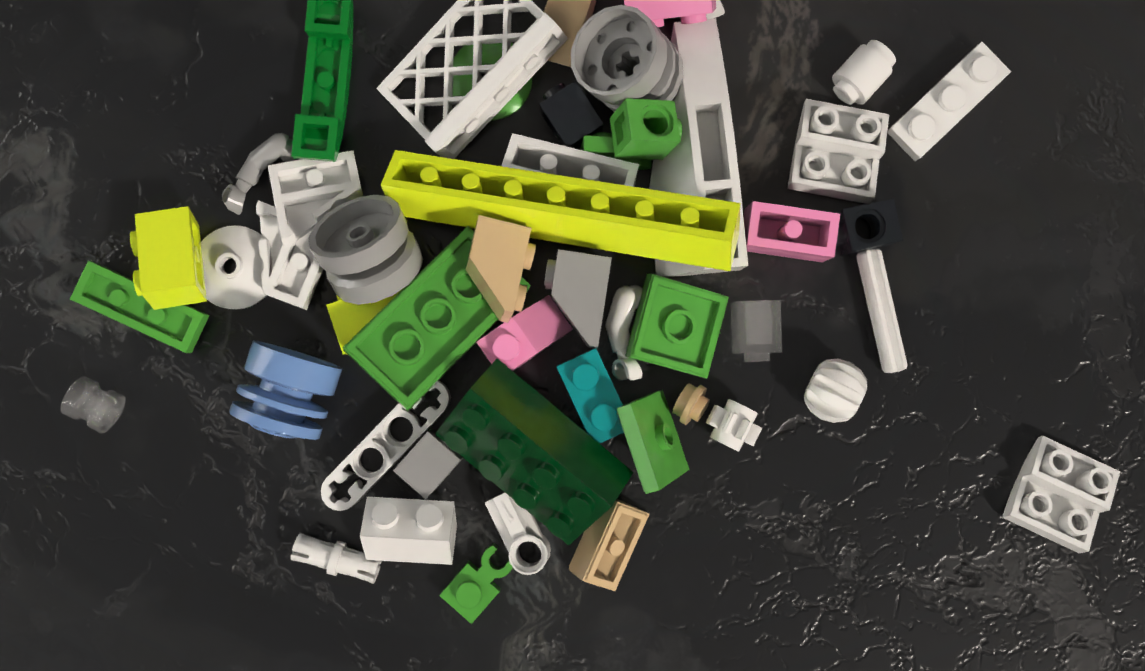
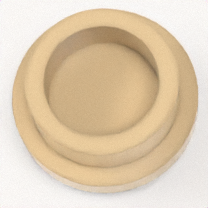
[673,383,710,425]

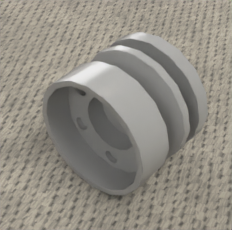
[571,5,683,112]

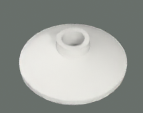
[201,226,267,310]

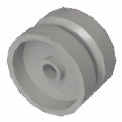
[309,195,423,305]

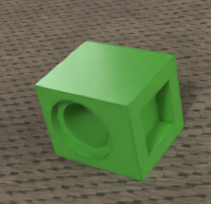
[610,98,682,160]

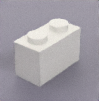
[360,497,457,565]

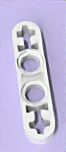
[321,381,451,511]

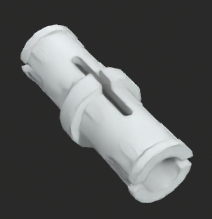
[291,533,382,584]

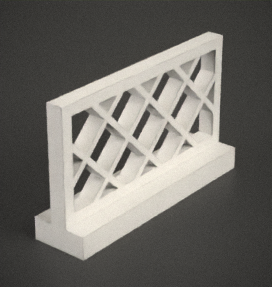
[376,0,568,159]

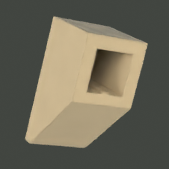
[466,215,536,323]

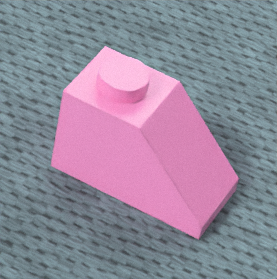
[476,295,573,371]

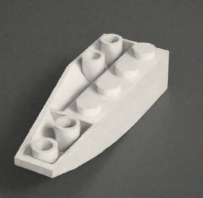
[649,18,748,278]

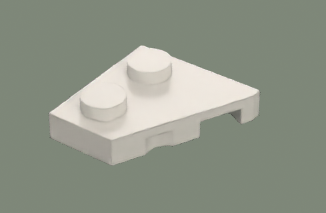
[268,151,363,246]
[256,200,323,310]

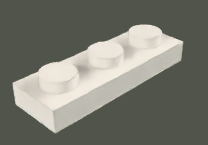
[887,42,1011,161]

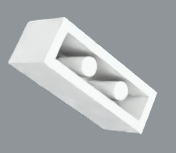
[501,133,639,187]

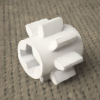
[706,399,762,452]

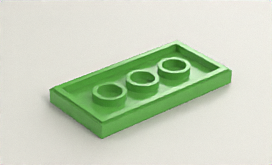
[343,226,531,412]

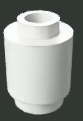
[832,40,896,105]

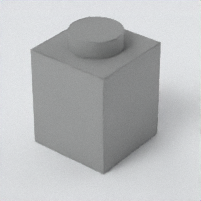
[393,429,463,499]

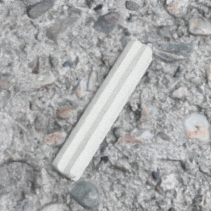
[857,248,908,373]

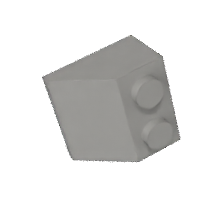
[544,249,612,348]

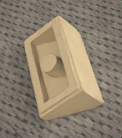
[569,499,650,591]

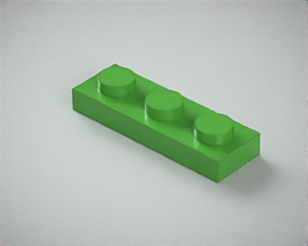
[70,261,210,353]

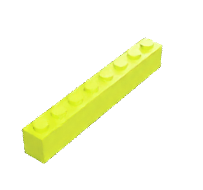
[381,150,741,271]

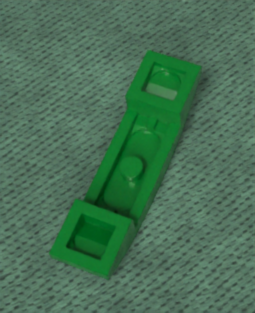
[291,0,353,162]

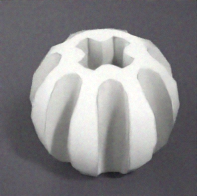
[804,359,867,423]

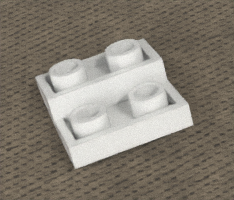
[787,99,889,204]
[1002,436,1120,553]

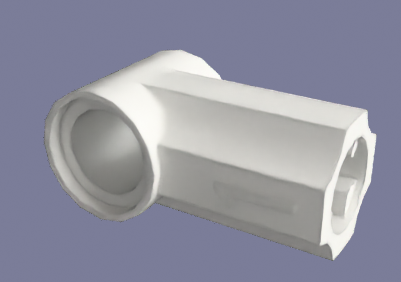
[485,492,551,575]

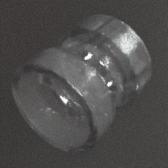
[61,376,126,434]

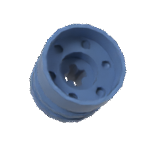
[229,341,343,440]

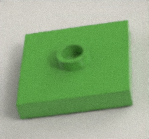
[625,274,729,379]
[617,389,690,494]

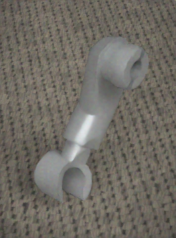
[222,133,294,215]

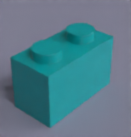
[557,348,624,444]

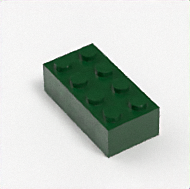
[435,359,634,545]

